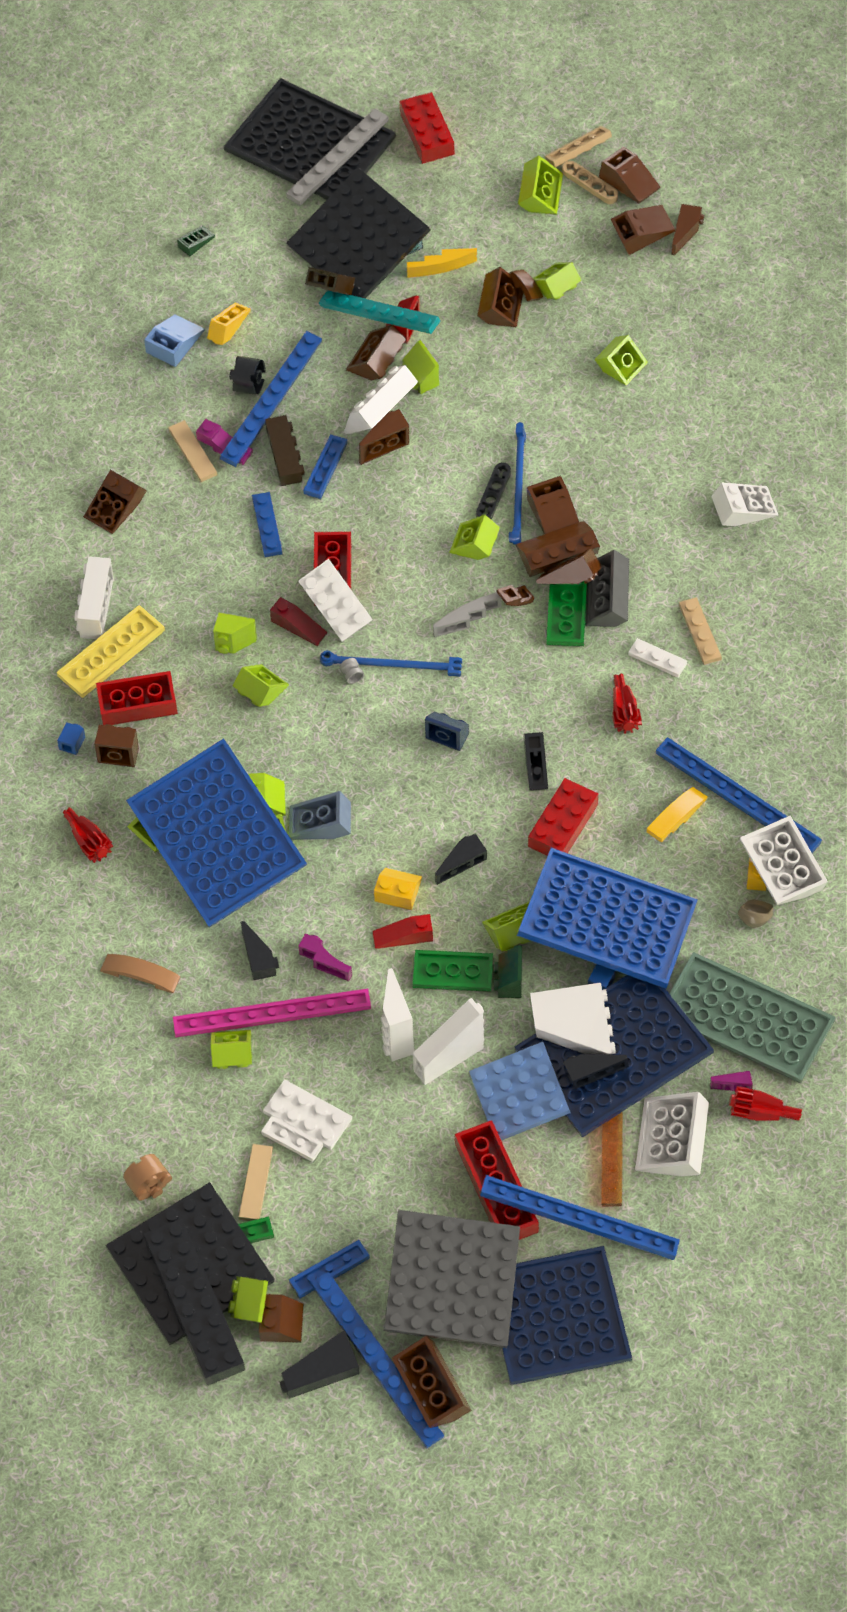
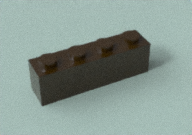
[265,415,305,486]

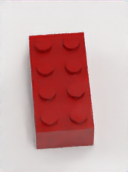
[399,92,455,164]
[314,531,352,606]
[96,671,178,725]
[528,778,599,856]

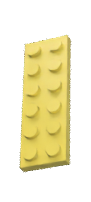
[57,605,165,698]

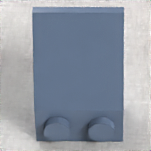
[289,791,351,840]

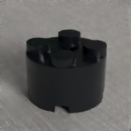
[229,356,266,395]

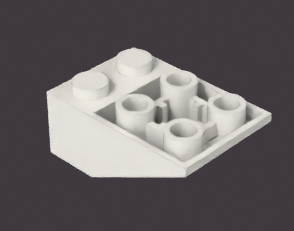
[711,483,778,526]

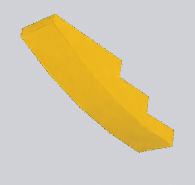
[407,248,477,278]
[646,787,708,843]

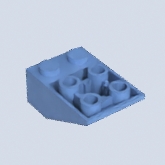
[144,314,205,367]

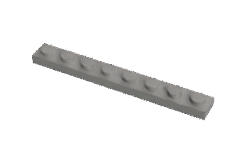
[286,108,388,206]

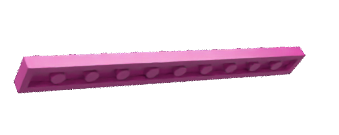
[173,988,371,1037]

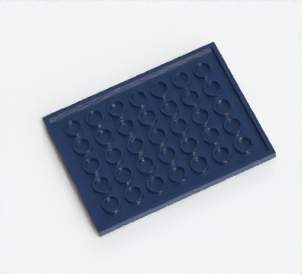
[514,975,714,1137]

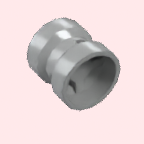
[339,658,364,684]

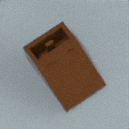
[599,146,661,204]
[610,205,676,255]
[83,469,147,534]
[527,476,579,534]

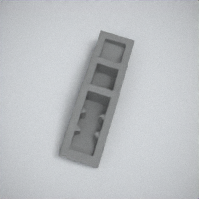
[433,592,501,637]

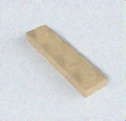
[545,126,612,167]
[679,597,722,665]

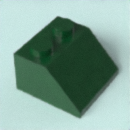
[494,945,522,998]

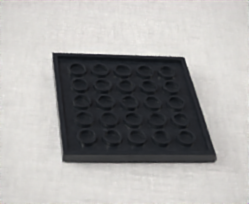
[286,167,431,299]
[106,1182,275,1345]

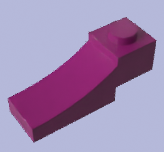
[196,419,253,465]
[298,933,352,981]

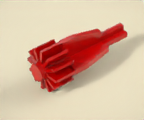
[612,674,642,734]
[63,807,113,863]
[729,1086,802,1121]

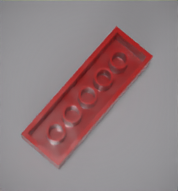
[455,1120,539,1240]

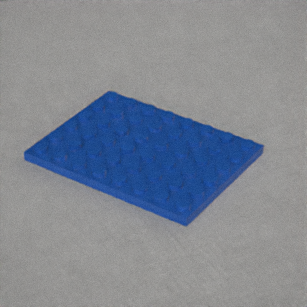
[126,738,307,928]
[517,848,698,989]

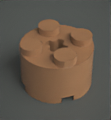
[123,1154,172,1201]

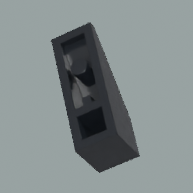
[523,732,548,791]
[435,833,487,885]
[240,921,279,980]
[563,1054,629,1090]

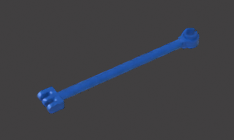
[509,422,526,545]
[320,650,463,677]

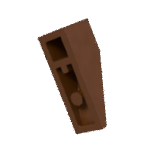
[672,204,705,255]

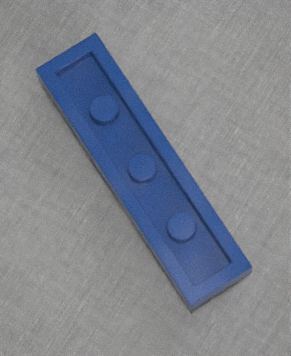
[303,434,348,499]
[252,492,283,557]
[289,1240,370,1299]

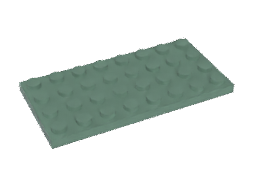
[670,952,836,1083]

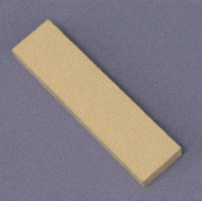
[168,420,217,482]
[239,1144,273,1221]

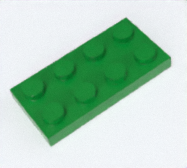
[546,581,587,647]
[413,950,493,992]

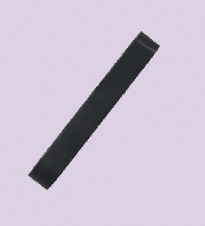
[476,462,511,520]

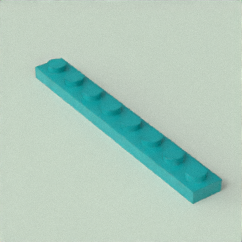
[318,290,440,334]

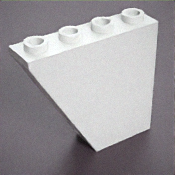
[530,983,616,1055]
[413,998,485,1085]

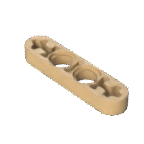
[562,161,618,204]

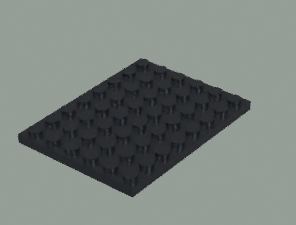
[224,78,396,200]

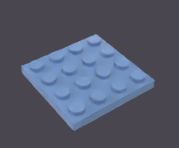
[469,1042,571,1141]

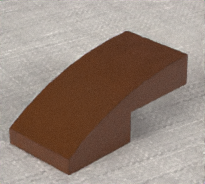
[510,269,543,302]
[496,585,535,606]

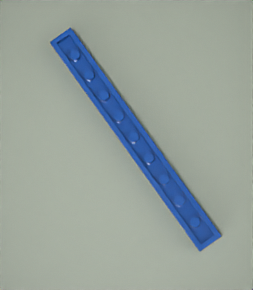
[220,331,322,468]
[656,737,822,853]
[480,1175,680,1260]
[311,1272,444,1448]

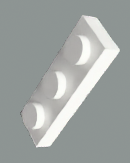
[628,638,687,678]
[261,1116,323,1162]

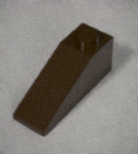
[305,267,355,295]

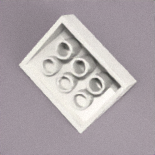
[344,365,418,434]
[740,816,828,905]
[381,968,414,1061]
[635,1092,709,1177]

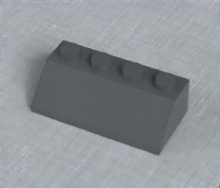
[585,550,629,627]

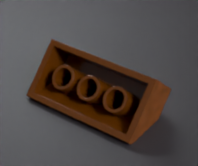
[516,521,600,577]
[392,1336,472,1428]

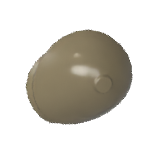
[738,899,774,928]

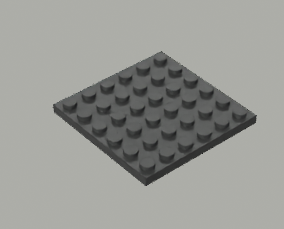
[384,1209,520,1348]

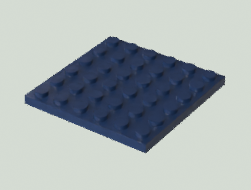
[502,1246,632,1385]

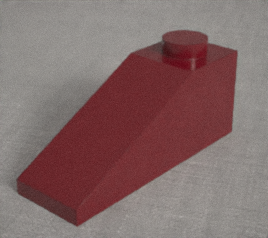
[270,597,328,646]

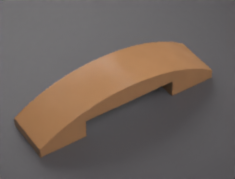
[100,954,180,994]

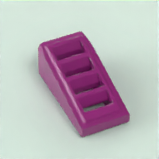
[710,1071,753,1091]

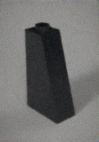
[279,1331,360,1399]

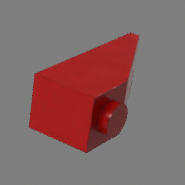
[373,914,433,949]

